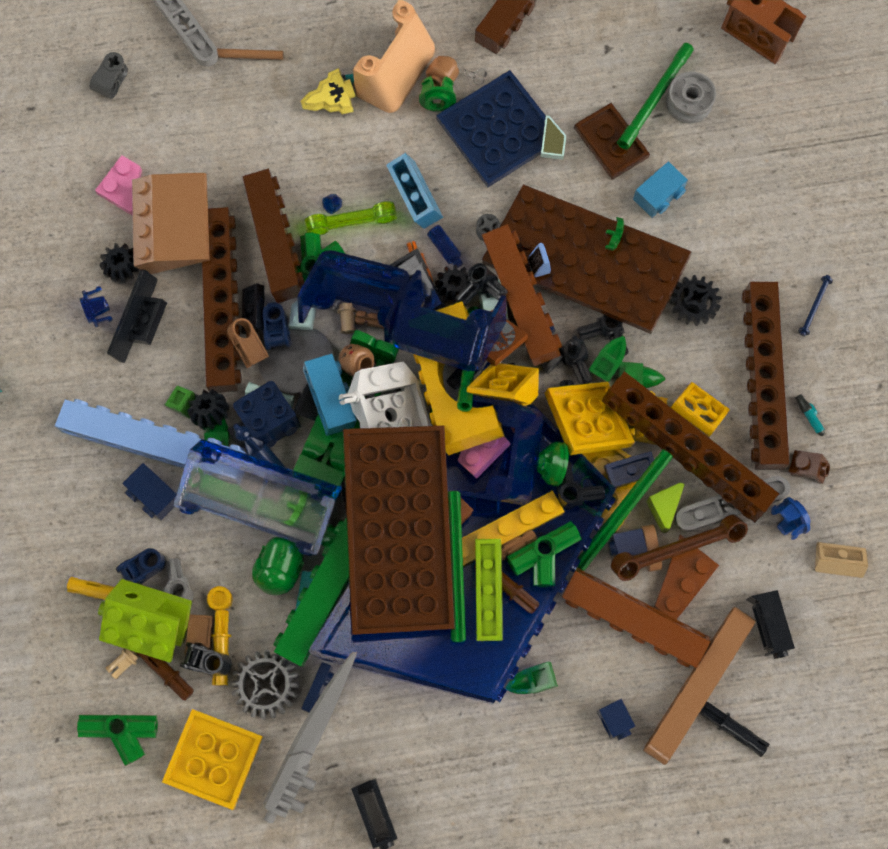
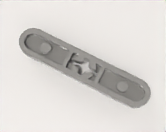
[153,0,218,67]
[674,476,790,532]

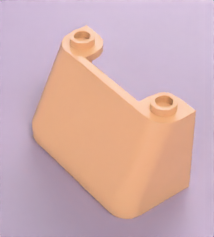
[353,0,435,113]

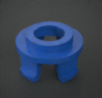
[771,497,811,540]

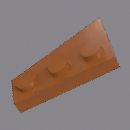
[654,534,719,619]

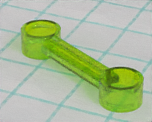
[304,201,397,235]

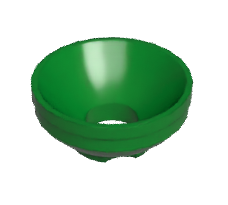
[537,442,569,486]

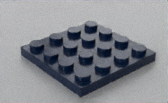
[436,70,546,188]

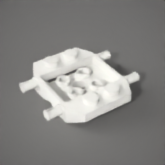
[339,361,433,428]

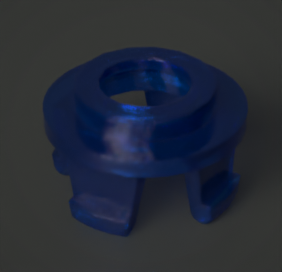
[79,286,113,328]

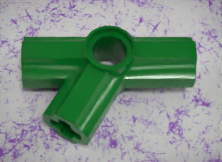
[297,232,348,289]
[506,521,582,587]
[77,715,158,766]

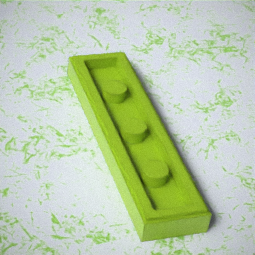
[475,539,503,641]

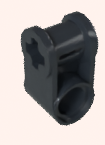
[179,642,232,676]

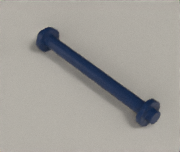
[798,275,833,336]

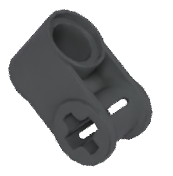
[89,52,128,99]

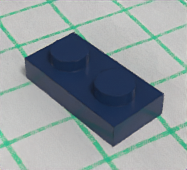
[604,451,654,489]
[301,662,335,713]

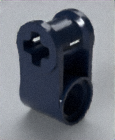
[263,302,291,350]
[116,548,166,585]

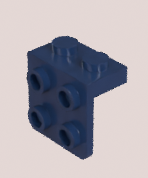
[233,381,301,448]

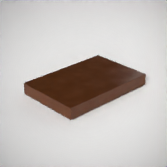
[574,103,650,180]

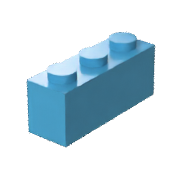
[386,153,443,229]
[303,354,357,436]

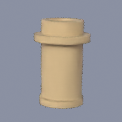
[337,303,356,334]
[106,649,139,679]

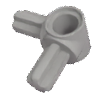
[163,558,194,600]

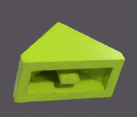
[646,483,685,534]

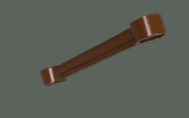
[611,514,748,581]

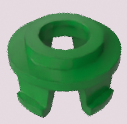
[419,76,456,112]

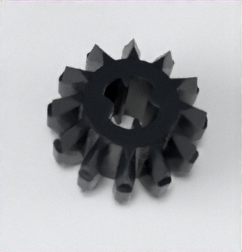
[99,243,139,283]
[435,264,469,304]
[187,389,230,431]

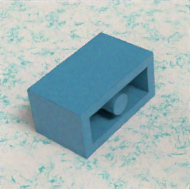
[633,161,688,217]

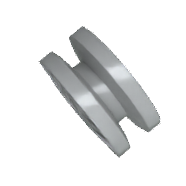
[666,71,716,124]

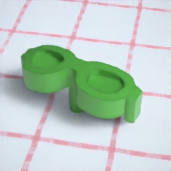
[283,489,307,526]

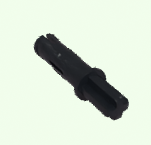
[699,701,770,757]

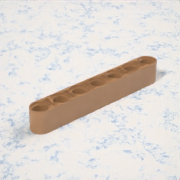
[643,606,756,765]

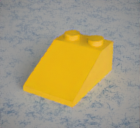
[467,363,539,406]

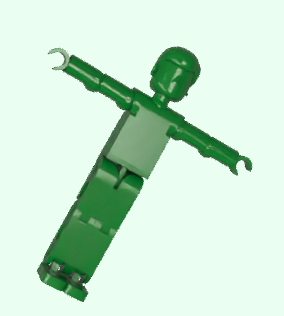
[182,330,399,596]

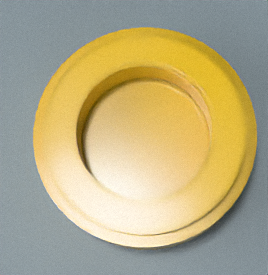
[207,586,233,611]

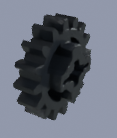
[669,275,722,326]

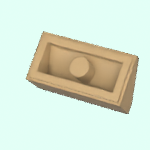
[815,542,868,578]

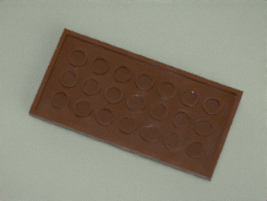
[482,184,692,334]
[343,425,454,635]

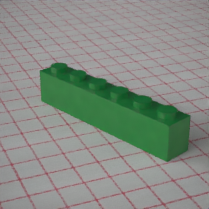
[273,517,349,667]

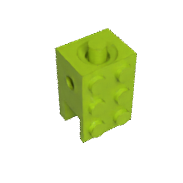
[98,579,192,663]

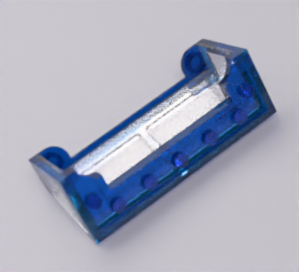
[173,439,342,556]

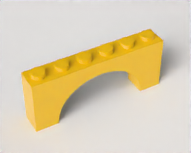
[407,301,504,455]

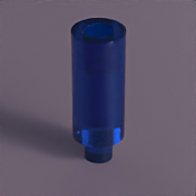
[427,225,463,268]

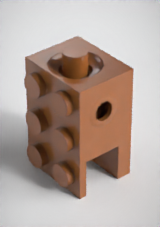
[721,0,807,65]

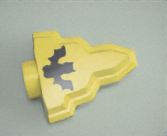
[300,68,356,115]

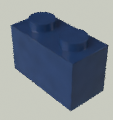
[122,463,182,520]

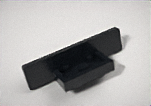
[107,269,167,363]

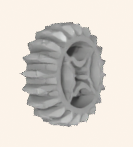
[231,650,300,720]

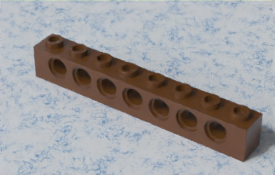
[202,207,242,393]
[742,282,789,470]
[601,372,780,523]

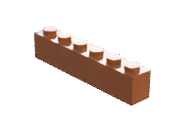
[482,224,562,366]
[562,567,711,668]

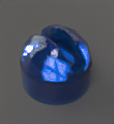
[322,194,343,214]

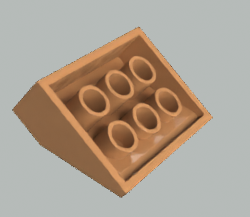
[132,173,210,274]

